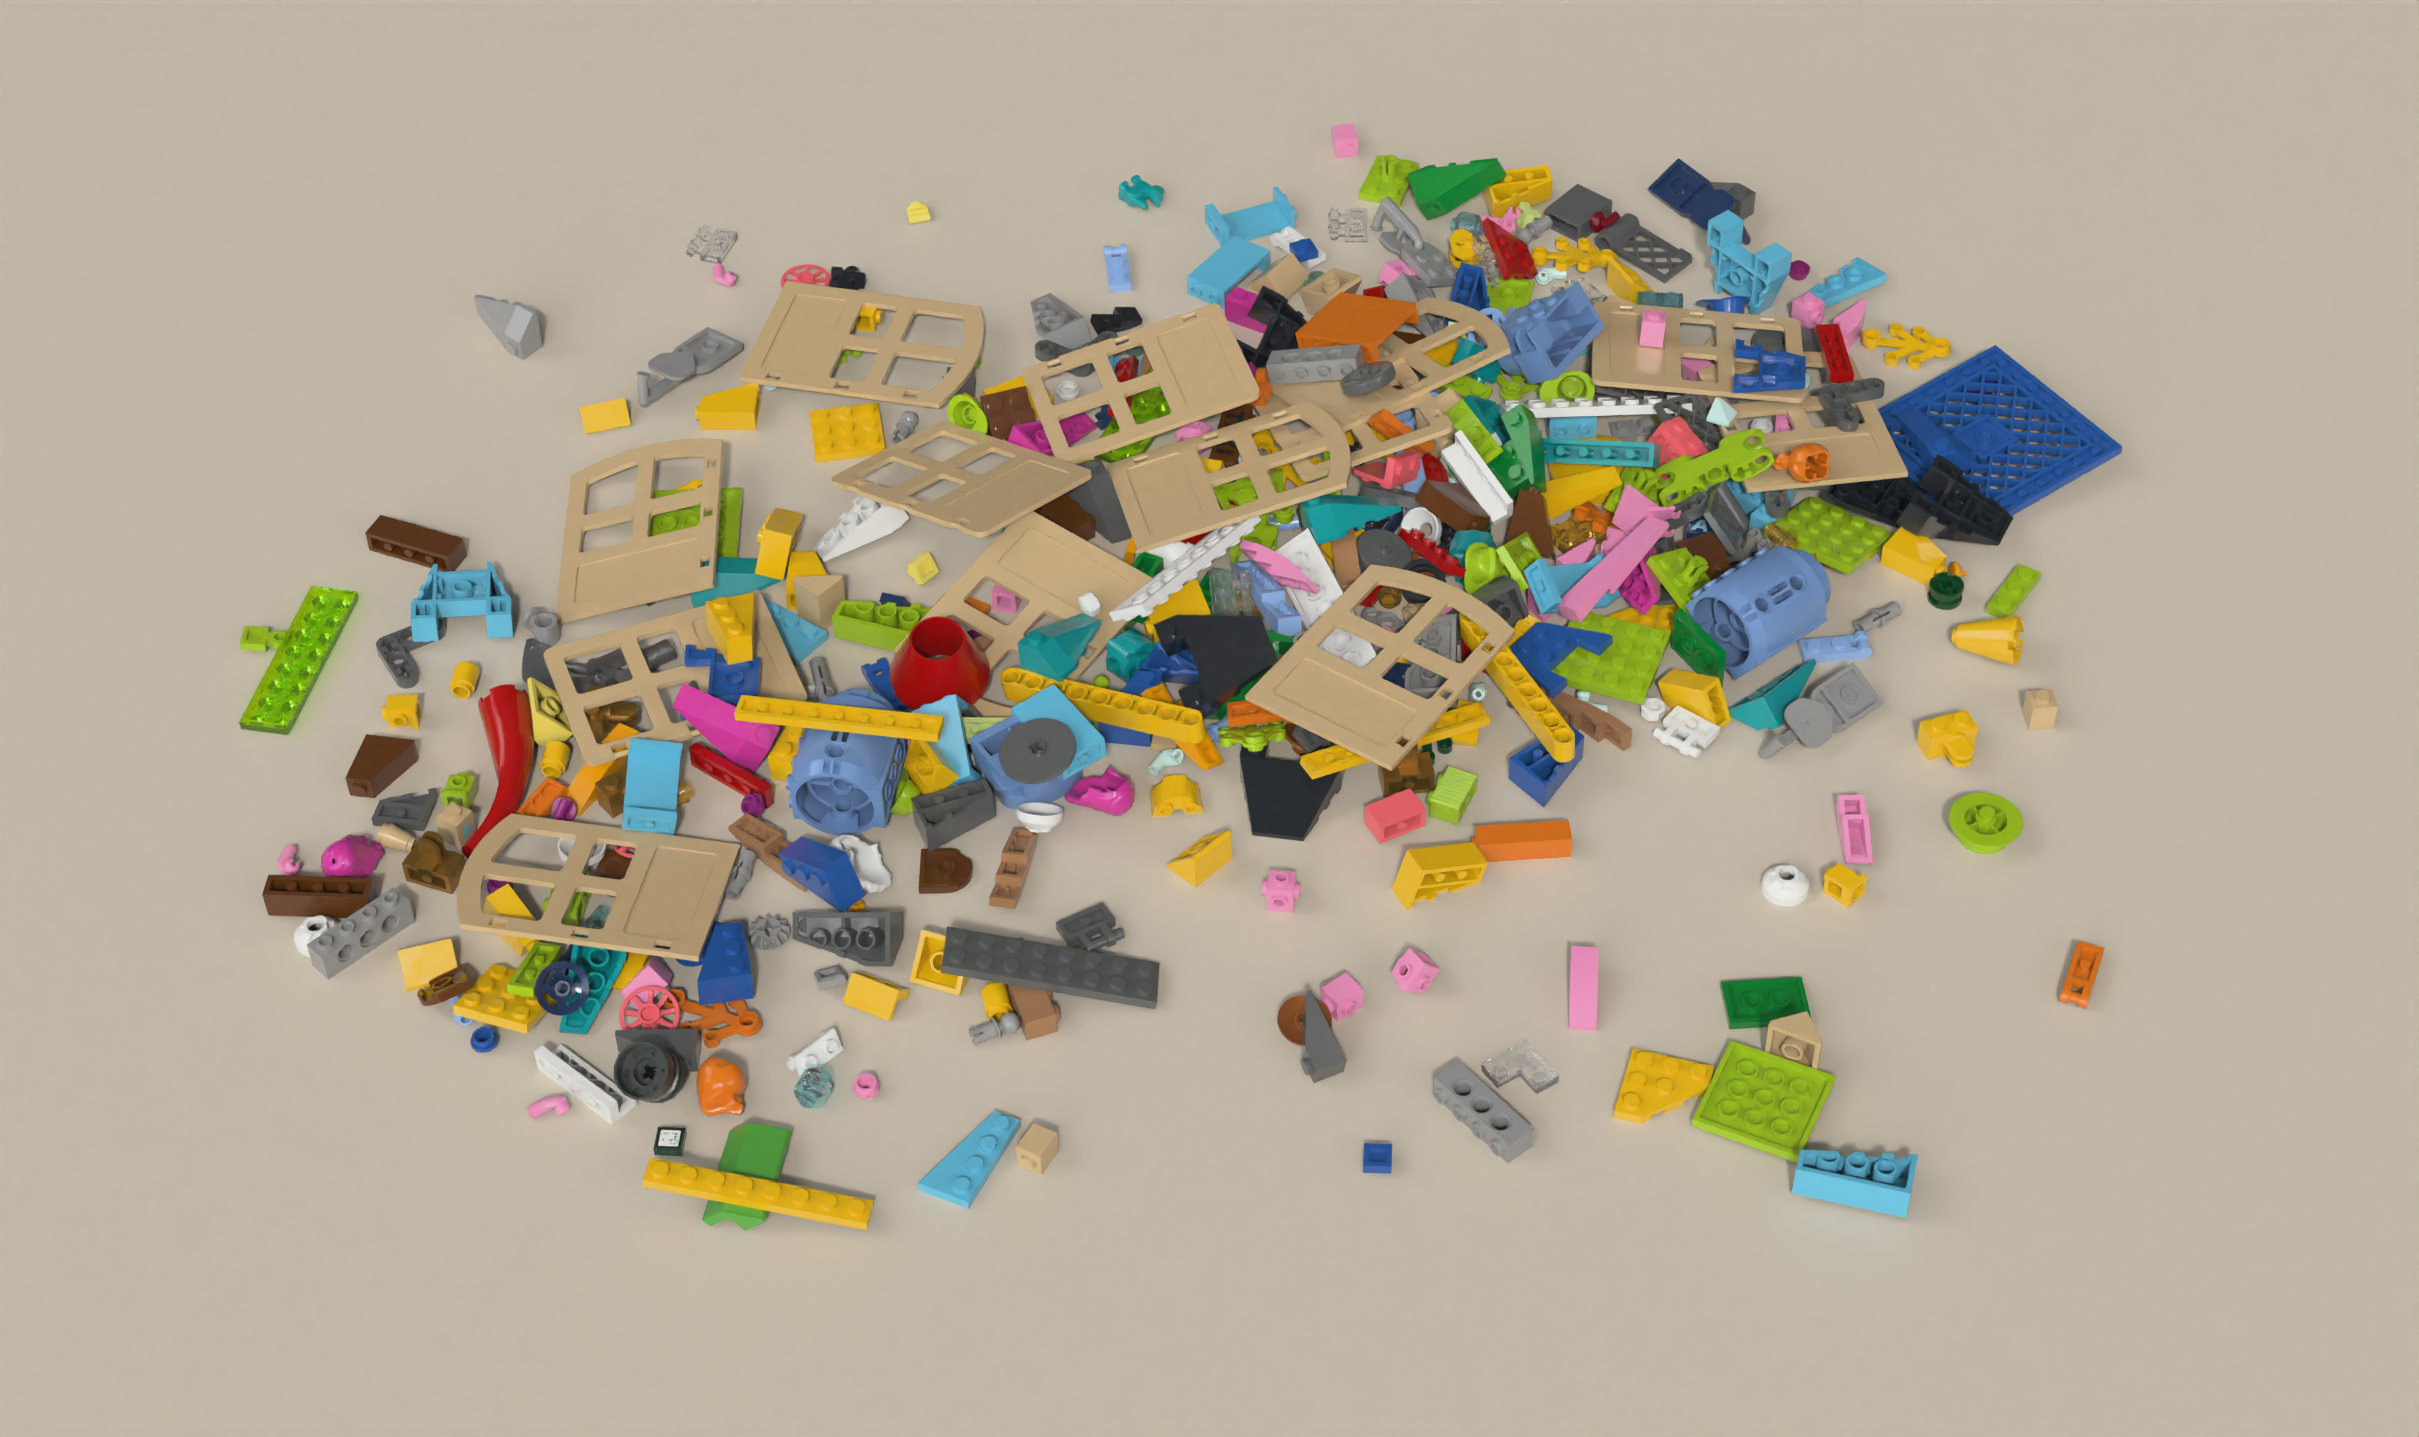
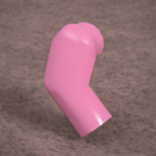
[713,263,737,287]
[277,844,300,876]
[527,1095,570,1119]

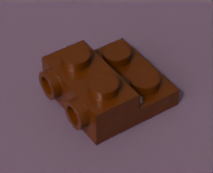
[980,386,1036,441]

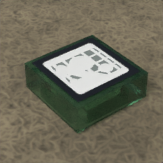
[653,1127,687,1156]

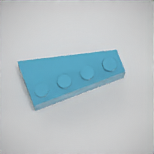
[1792,1149,1918,1218]

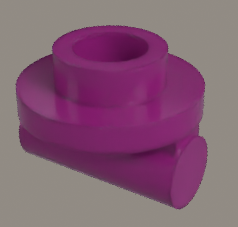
[551,796,577,821]

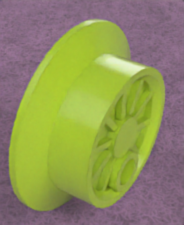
[1948,792,2023,854]

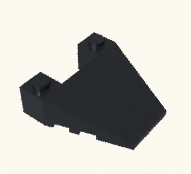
[1237,286,1307,369]
[1896,454,2013,546]
[1154,615,1278,718]
[1240,741,1345,841]

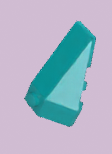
[1464,395,1511,444]
[1299,494,1401,544]
[690,557,786,608]
[1017,613,1101,682]
[1728,659,1816,731]
[559,934,627,1035]

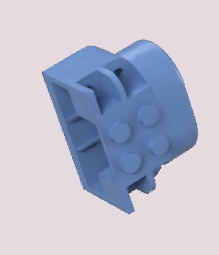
[1497,281,1605,384]
[970,715,1083,811]

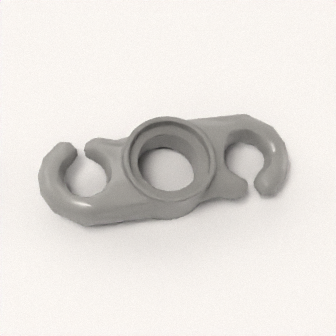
[1361,607,1407,633]

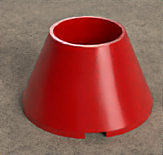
[889,617,990,710]

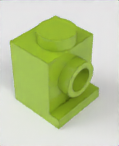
[441,772,478,810]

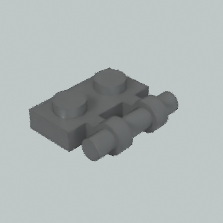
[1056,902,1125,952]

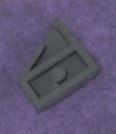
[371,788,438,831]

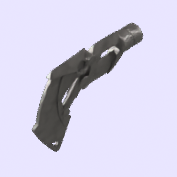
[522,638,675,694]

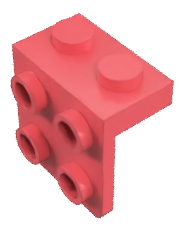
[1646,416,1709,480]
[1353,450,1421,489]

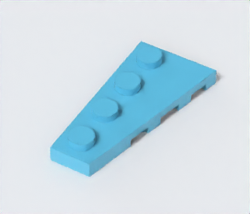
[1803,257,1886,309]
[763,597,828,667]
[918,1111,1020,1209]

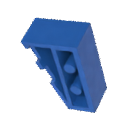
[1444,262,1492,325]
[1140,641,1201,685]
[1099,670,1162,747]
[1509,723,1584,808]
[778,837,865,912]
[697,922,754,1006]

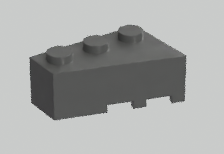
[911,778,996,852]

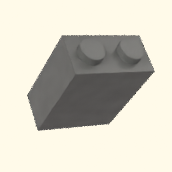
[1545,184,1613,242]

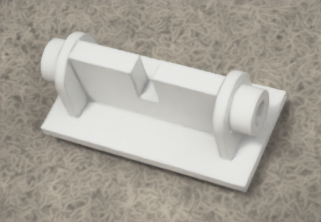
[786,1027,844,1080]

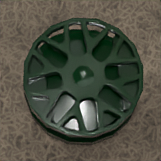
[1927,572,1964,610]

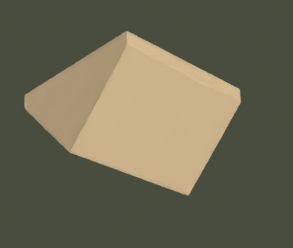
[1248,252,1308,300]
[793,575,846,630]
[1765,1011,1823,1070]

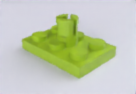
[1359,155,1419,207]
[1604,467,1663,513]
[1496,531,1543,592]
[1646,547,1711,615]

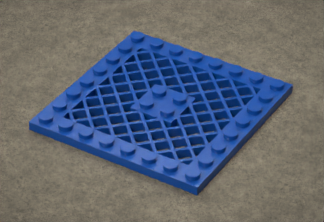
[1859,345,2122,516]

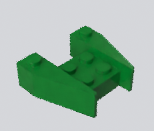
[1446,403,1547,499]

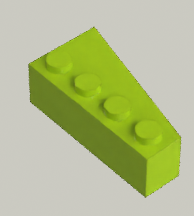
[832,600,934,651]

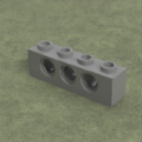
[1266,344,1365,385]
[307,887,415,980]
[1433,1061,1534,1163]

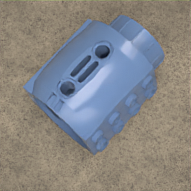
[1685,545,1831,680]
[786,689,907,835]

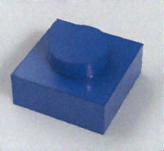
[1289,238,1318,262]
[1363,1143,1392,1174]

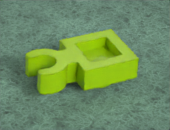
[240,626,287,652]

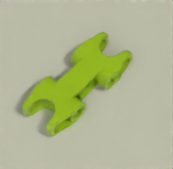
[1654,429,1775,507]
[1229,469,1284,563]

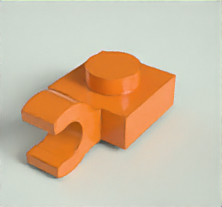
[1247,367,1273,406]

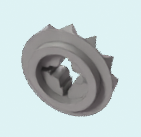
[747,914,790,950]

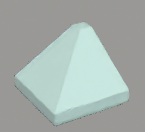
[1707,397,1738,427]

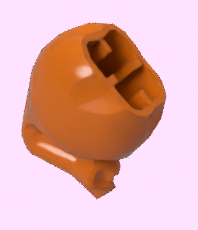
[1772,443,1830,483]
[696,1057,746,1116]

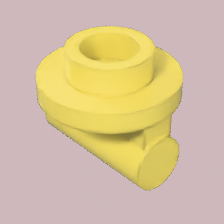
[906,201,931,224]

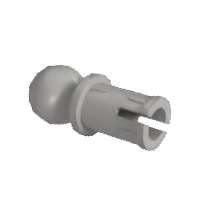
[1516,215,1553,244]
[891,411,918,444]
[969,1012,1021,1046]

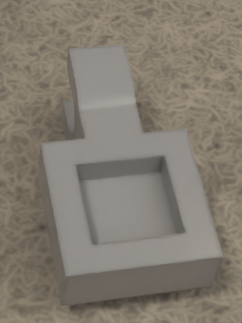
[1610,416,1652,442]

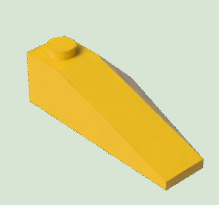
[1531,466,1623,520]

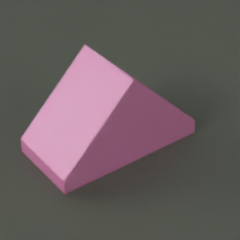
[620,956,673,1010]

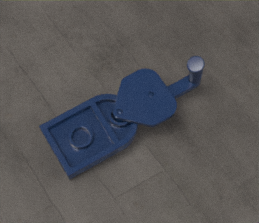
[1648,158,1751,245]

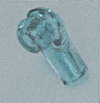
[585,905,609,929]

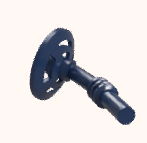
[535,944,589,1016]

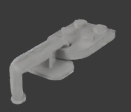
[1370,197,1459,287]
[636,327,743,408]
[1760,662,1884,759]

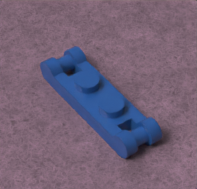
[861,657,914,713]

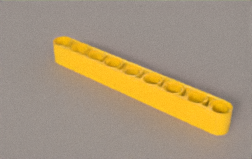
[1459,612,1575,762]
[999,667,1206,744]

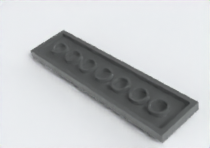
[941,926,1160,1009]

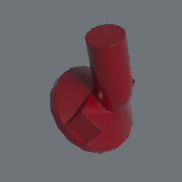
[1590,211,1620,233]

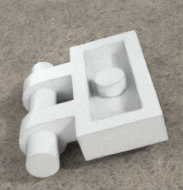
[1653,705,1720,759]

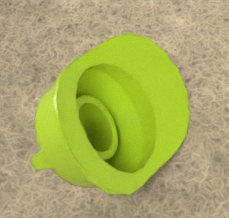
[1540,371,1595,402]
[947,394,988,434]
[1464,542,1503,595]
[890,768,921,817]

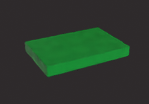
[1671,608,1727,688]
[1720,977,1811,1029]

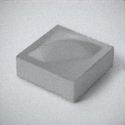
[814,965,847,991]

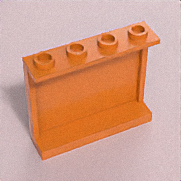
[1295,292,1420,364]

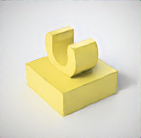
[906,551,939,585]

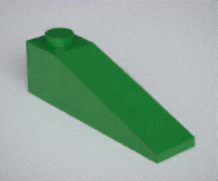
[1408,158,1507,221]

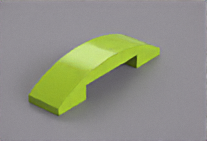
[1444,399,1503,464]

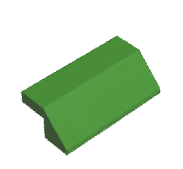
[702,1122,792,1230]

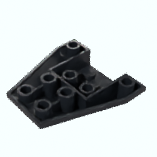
[1824,477,1926,529]

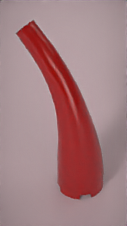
[461,684,534,859]

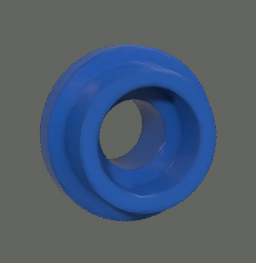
[470,1027,498,1053]

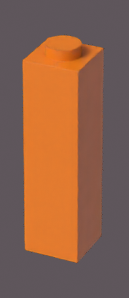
[1470,820,1572,862]

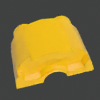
[1150,775,1204,817]

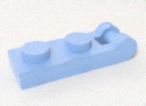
[1104,244,1132,292]
[1798,631,1873,663]

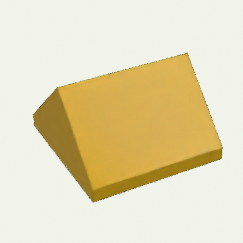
[1606,256,1659,305]
[903,739,959,795]
[1167,830,1232,887]
[909,929,970,995]
[398,937,458,991]

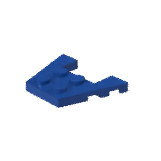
[1733,339,1806,393]
[1509,622,1613,699]
[680,644,761,720]

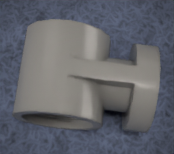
[522,607,560,646]

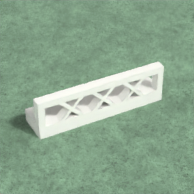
[1441,430,1513,526]
[534,1044,637,1125]

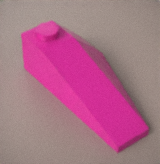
[1225,287,1267,334]
[1007,412,1097,455]
[1618,546,1660,615]
[672,683,780,772]

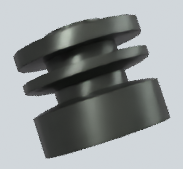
[614,1042,686,1103]

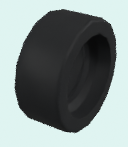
[1401,559,1447,604]

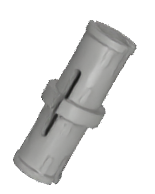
[1854,601,1902,632]
[724,850,757,900]

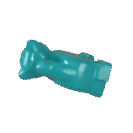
[1118,175,1164,210]

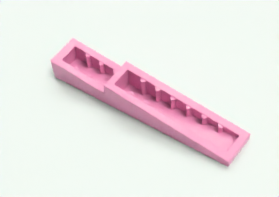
[1557,516,1669,623]

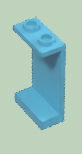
[1205,186,1297,246]
[1187,235,1270,310]
[1539,382,1597,439]
[1524,553,1621,615]
[1011,684,1107,780]
[911,694,981,788]
[622,738,683,835]

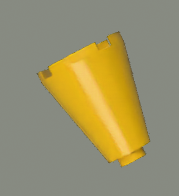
[1952,616,2024,665]

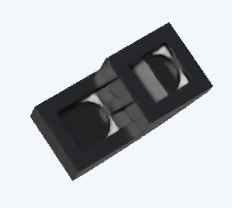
[1090,307,1143,335]

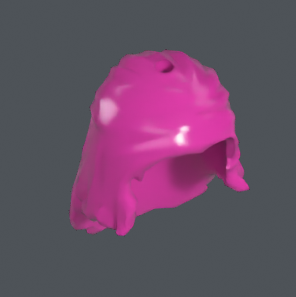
[1064,766,1135,816]
[321,834,384,878]

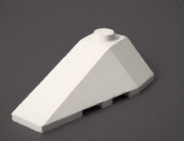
[812,482,910,562]

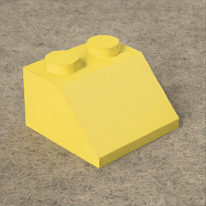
[527,677,573,746]

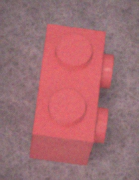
[1364,788,1426,844]

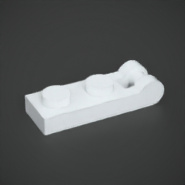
[1269,226,1326,269]

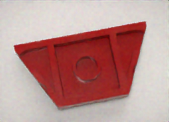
[1482,218,1538,281]

